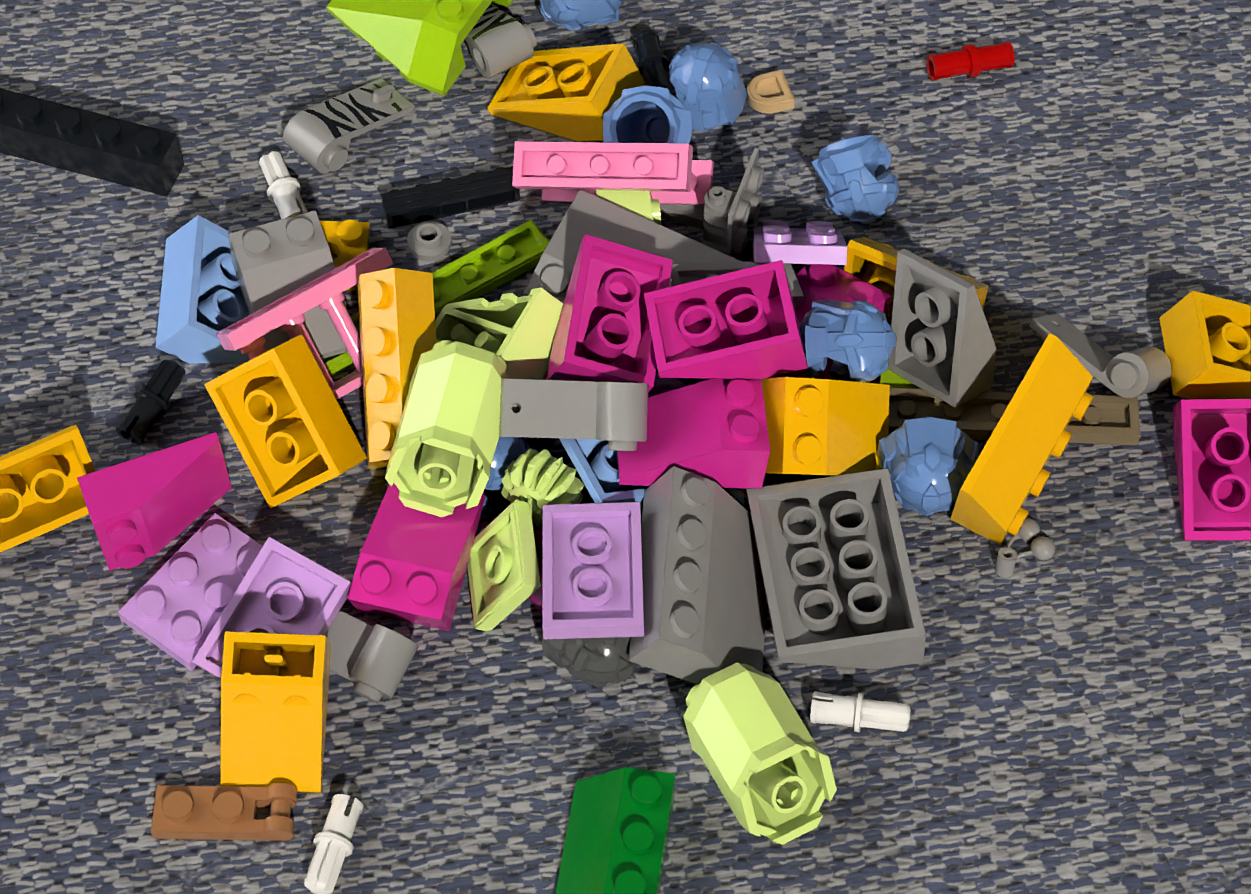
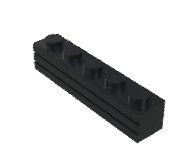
[381,166,520,229]

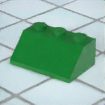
[555,767,675,894]

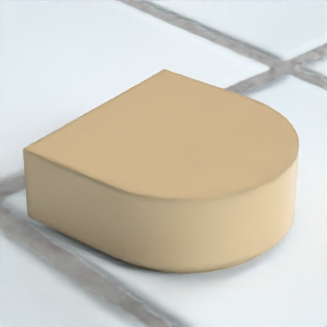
[747,70,795,114]

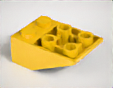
[221,631,331,793]

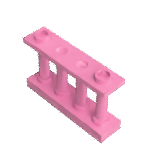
[512,141,714,205]
[216,247,394,400]

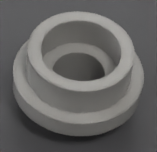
[407,221,452,262]

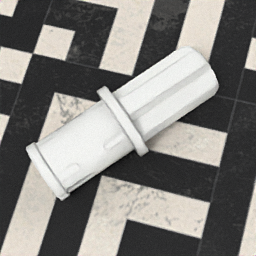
[259,151,308,219]
[810,691,911,732]
[304,794,364,894]

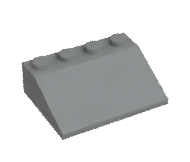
[524,189,742,380]
[628,466,767,684]
[747,468,926,670]

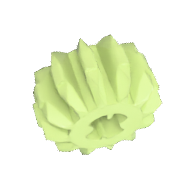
[501,448,584,529]

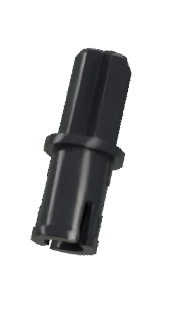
[633,30,673,95]
[116,360,186,445]

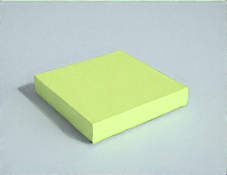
[467,500,541,631]

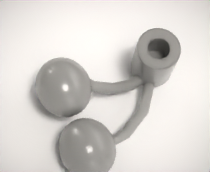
[995,518,1055,578]

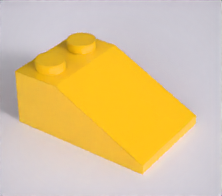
[487,43,645,142]
[1159,290,1251,400]
[761,377,890,476]

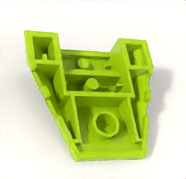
[326,0,513,96]

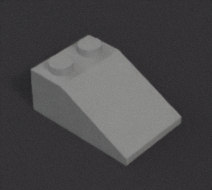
[228,210,349,359]
[888,249,997,408]

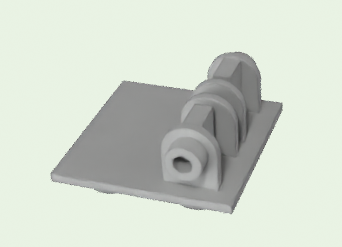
[703,148,764,258]

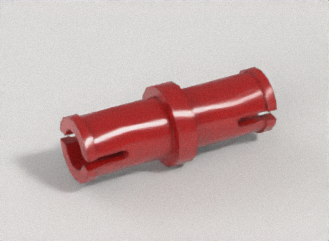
[926,41,1015,81]

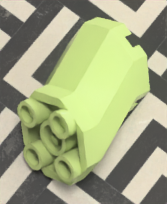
[385,340,511,517]
[683,662,837,845]

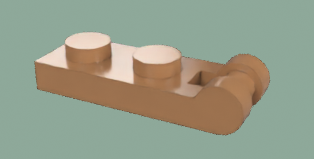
[151,783,298,841]

